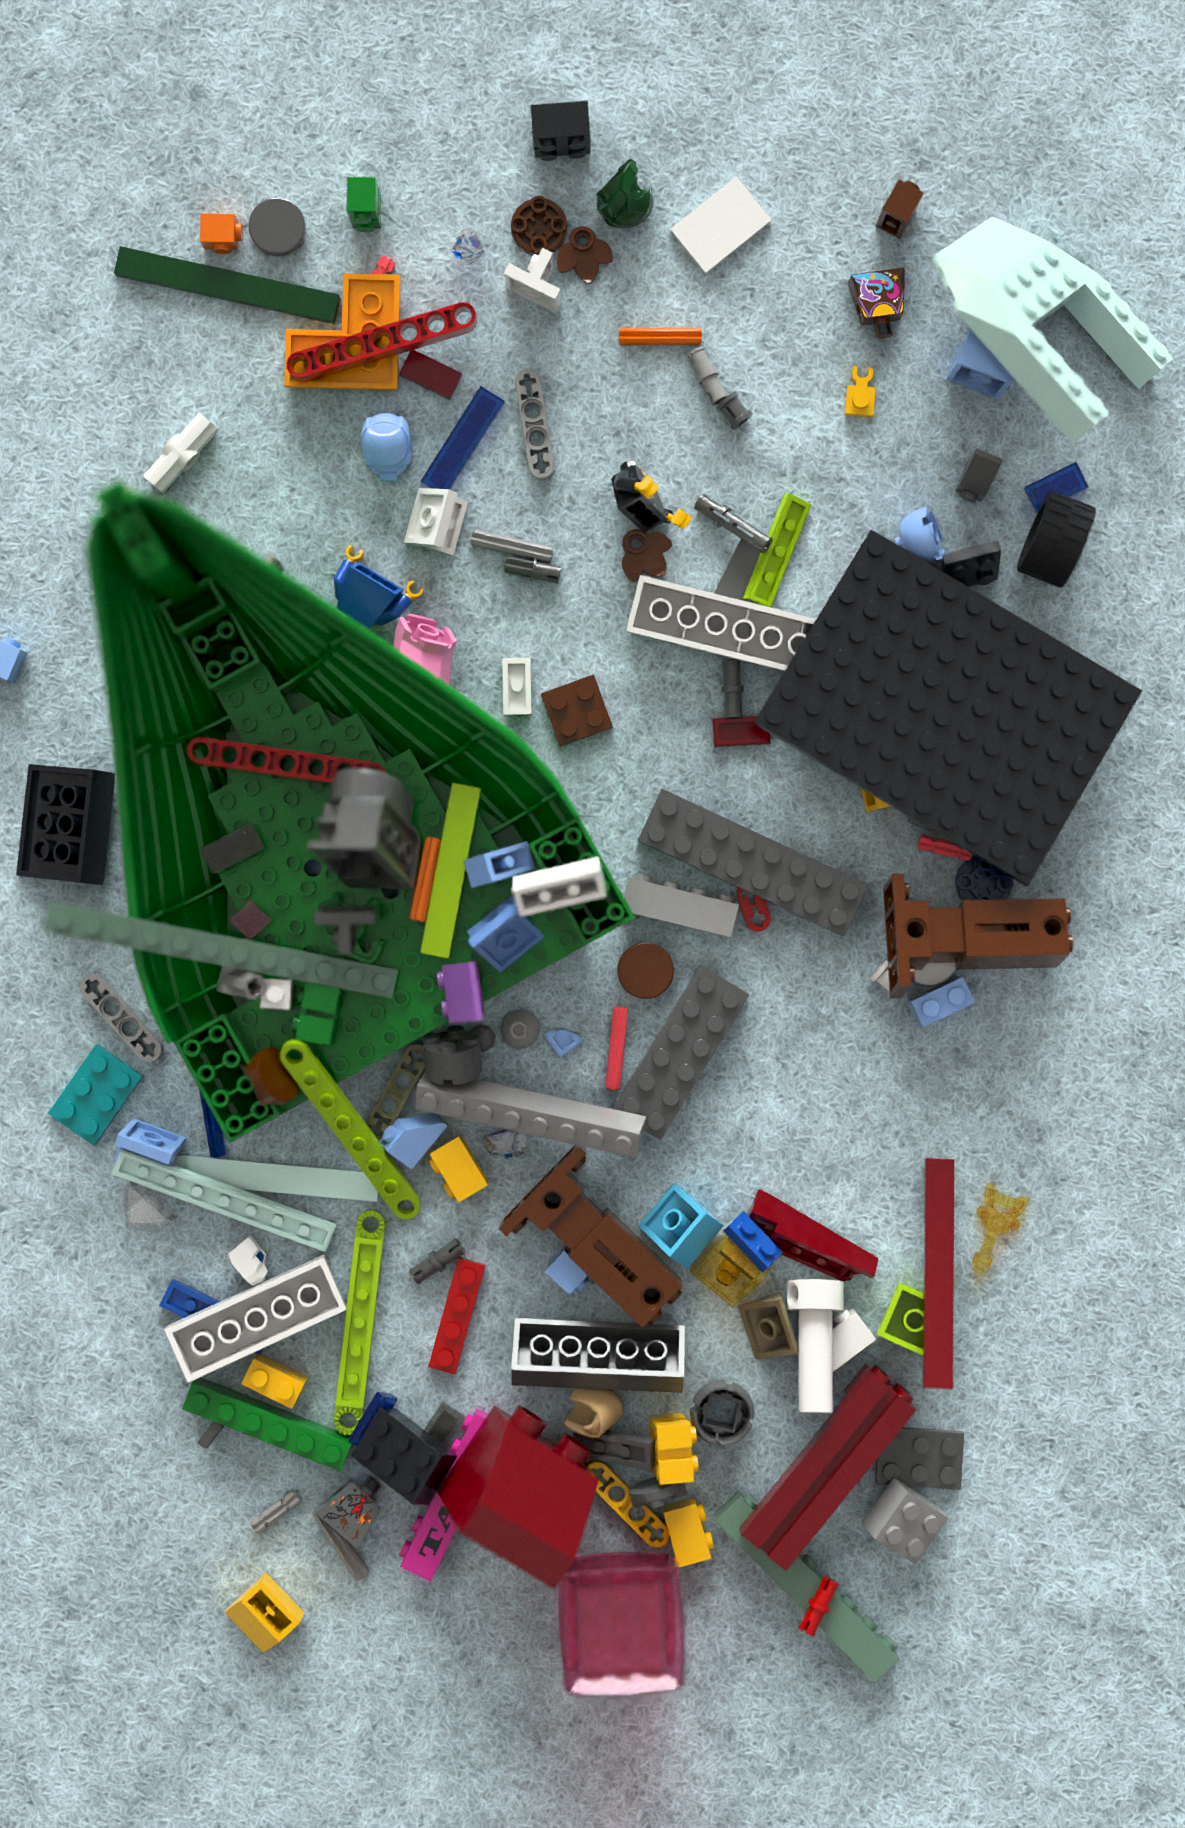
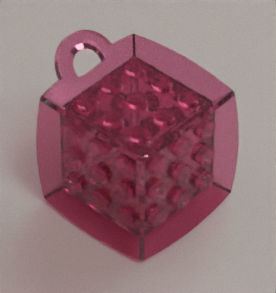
[558,1552,685,1696]

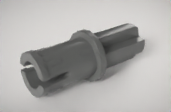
[504,556,561,584]

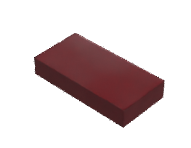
[399,350,462,400]
[712,716,771,747]

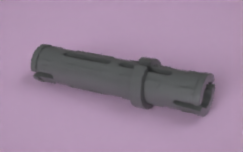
[694,494,773,554]

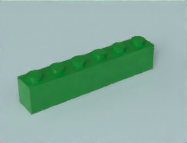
[182,1377,354,1472]

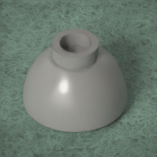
[500,1009,540,1049]

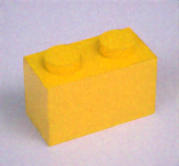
[429,1134,489,1203]
[241,1354,309,1409]
[663,1497,715,1568]

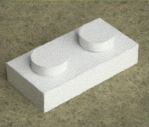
[502,658,532,716]

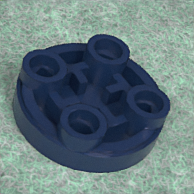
[955,856,1014,901]

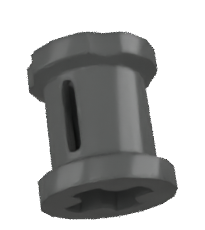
[716,392,753,430]

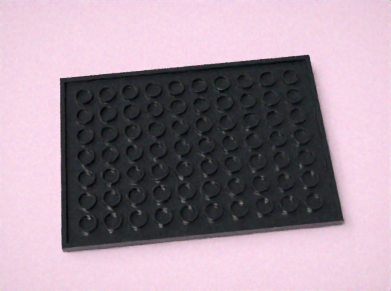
[753,529,1143,887]

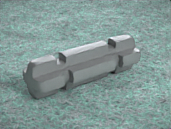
[250,1490,302,1534]

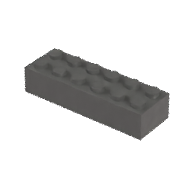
[612,965,749,1141]
[511,1318,685,1393]

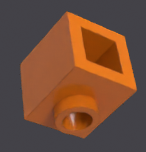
[200,213,243,254]

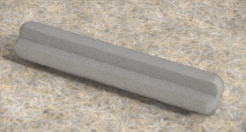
[471,529,553,563]
[313,1513,369,1581]

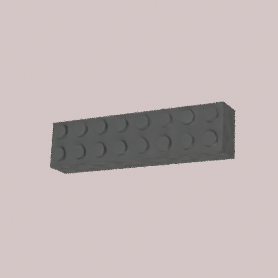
[638,789,868,936]

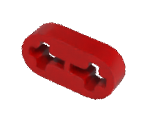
[736,888,771,932]

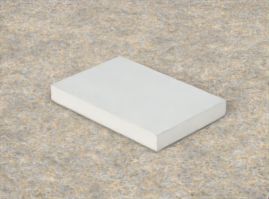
[670,176,771,275]

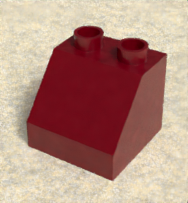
[437,1405,599,1589]

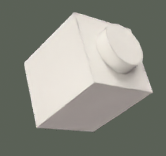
[260,979,294,1009]

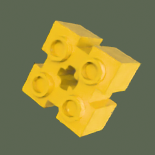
[649,1413,698,1485]

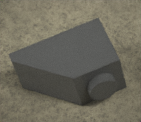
[955,449,1003,503]

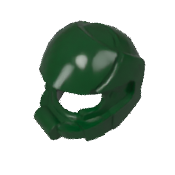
[596,159,653,228]

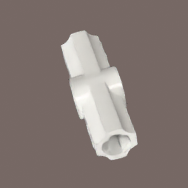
[144,413,219,493]

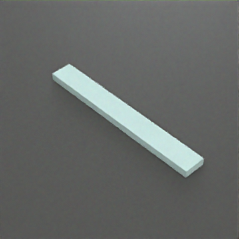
[111,1148,336,1252]
[174,1154,379,1202]

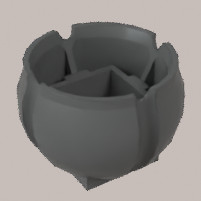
[690,1380,755,1446]

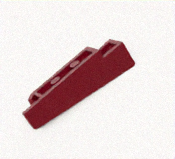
[747,1189,878,1281]

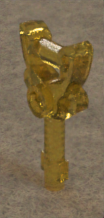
[972,1182,1030,1275]

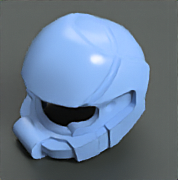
[361,413,412,481]

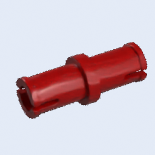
[798,1575,840,1637]

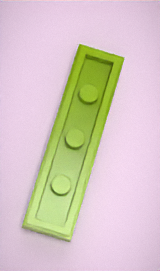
[743,493,812,608]

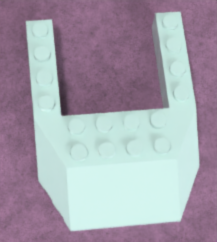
[932,217,1173,444]

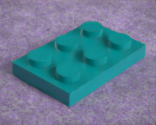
[48,1044,144,1146]

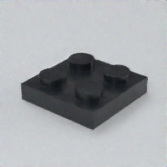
[941,541,1001,587]

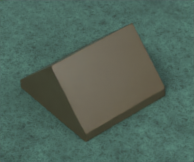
[738,1292,799,1359]

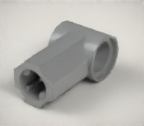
[216,966,266,1000]

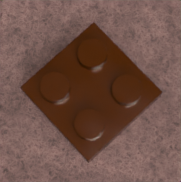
[541,674,613,747]

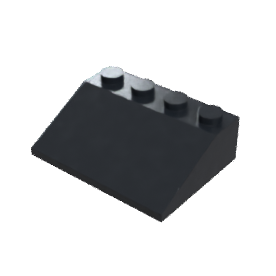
[16,764,115,885]

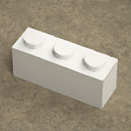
[513,857,606,917]

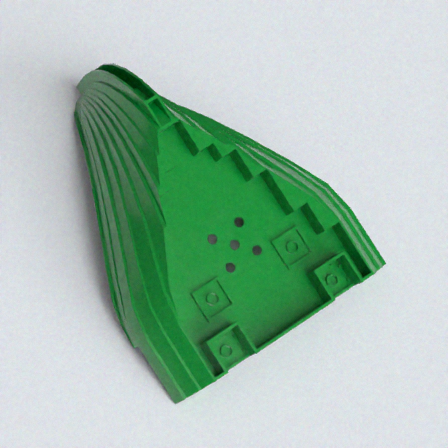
[85,479,635,1143]

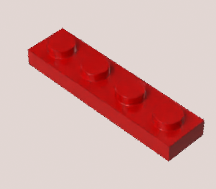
[428,1257,486,1374]

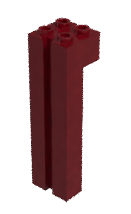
[740,1363,916,1571]

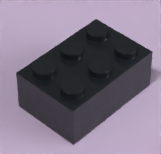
[351,1407,458,1505]

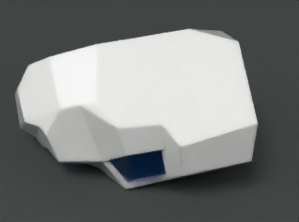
[227,1235,268,1287]

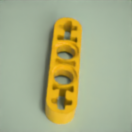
[587,1460,669,1548]

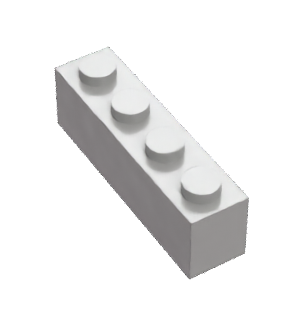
[624,874,739,938]

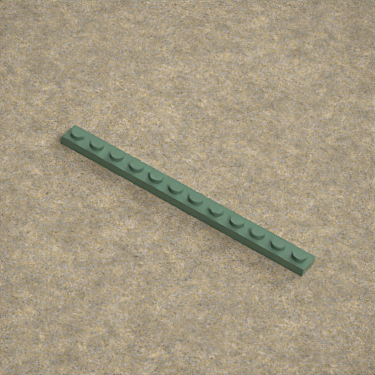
[44,901,398,998]

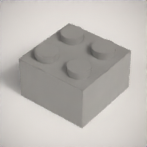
[861,1478,948,1564]

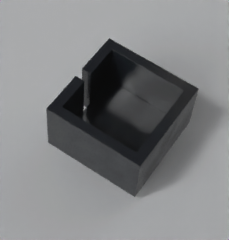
[530,100,591,161]

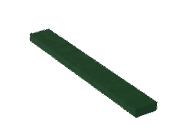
[114,246,340,324]

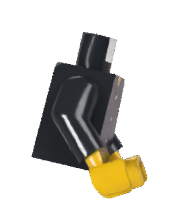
[611,461,692,533]

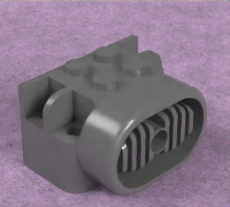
[307,768,421,889]

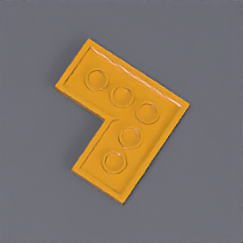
[284,273,401,391]

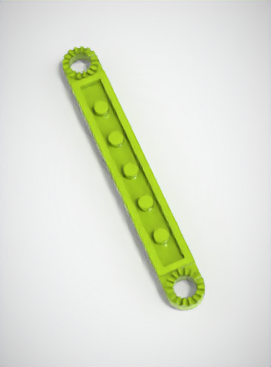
[280,1039,421,1219]
[334,1209,386,1435]

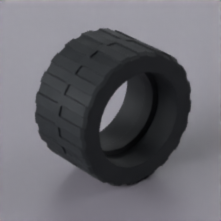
[1017,491,1096,588]

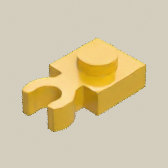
[844,366,876,418]

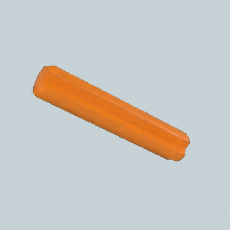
[619,328,702,345]
[409,837,441,922]

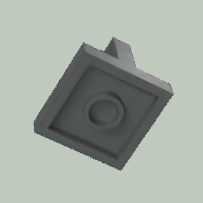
[314,905,379,954]

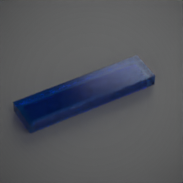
[421,386,505,490]

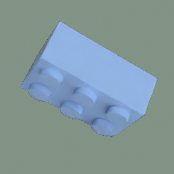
[946,330,1014,399]

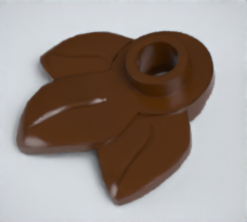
[557,226,613,284]
[622,529,673,582]

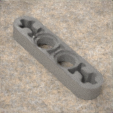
[515,369,554,480]
[79,974,163,1062]

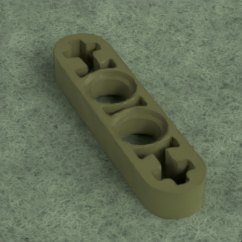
[365,1044,425,1142]

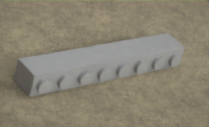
[415,1071,646,1158]

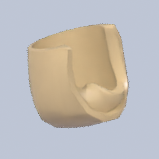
[564,1388,623,1438]

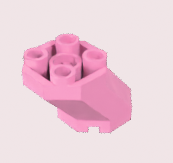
[394,614,457,685]

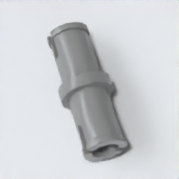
[687,346,728,406]

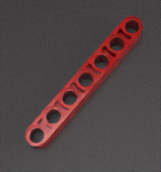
[286,302,477,383]
[187,737,387,784]

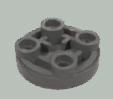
[249,197,306,256]
[628,1477,687,1509]

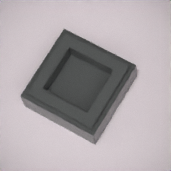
[197,1422,224,1449]

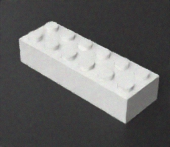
[165,1254,347,1382]

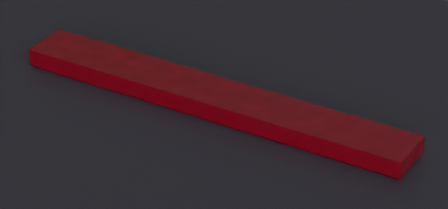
[923,1158,954,1390]

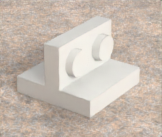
[504,248,561,314]
[404,488,468,556]

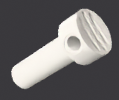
[787,1279,844,1413]

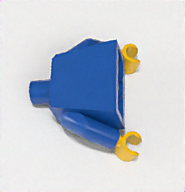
[333,545,423,629]

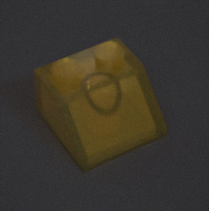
[690,1232,774,1308]

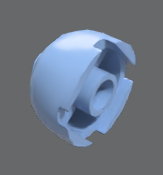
[895,506,946,564]

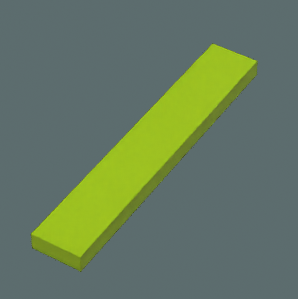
[420,783,482,958]

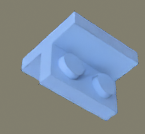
[113,1118,186,1165]

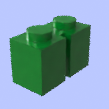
[347,177,381,232]
[292,982,343,1046]

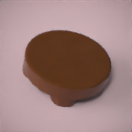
[511,196,567,256]
[617,942,674,999]
[245,1047,299,1106]

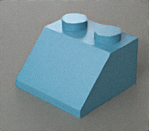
[638,1183,724,1269]

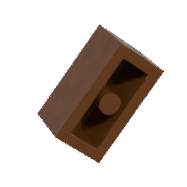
[876,179,924,239]

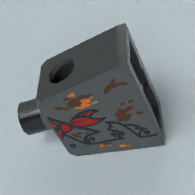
[312,1476,382,1549]

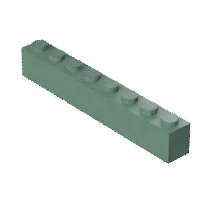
[714,1491,899,1683]

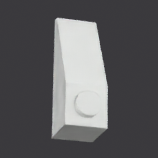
[832,1308,876,1372]

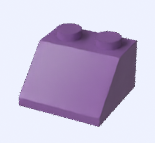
[438,961,486,1023]

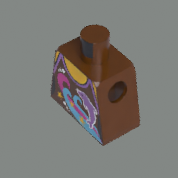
[848,267,905,339]

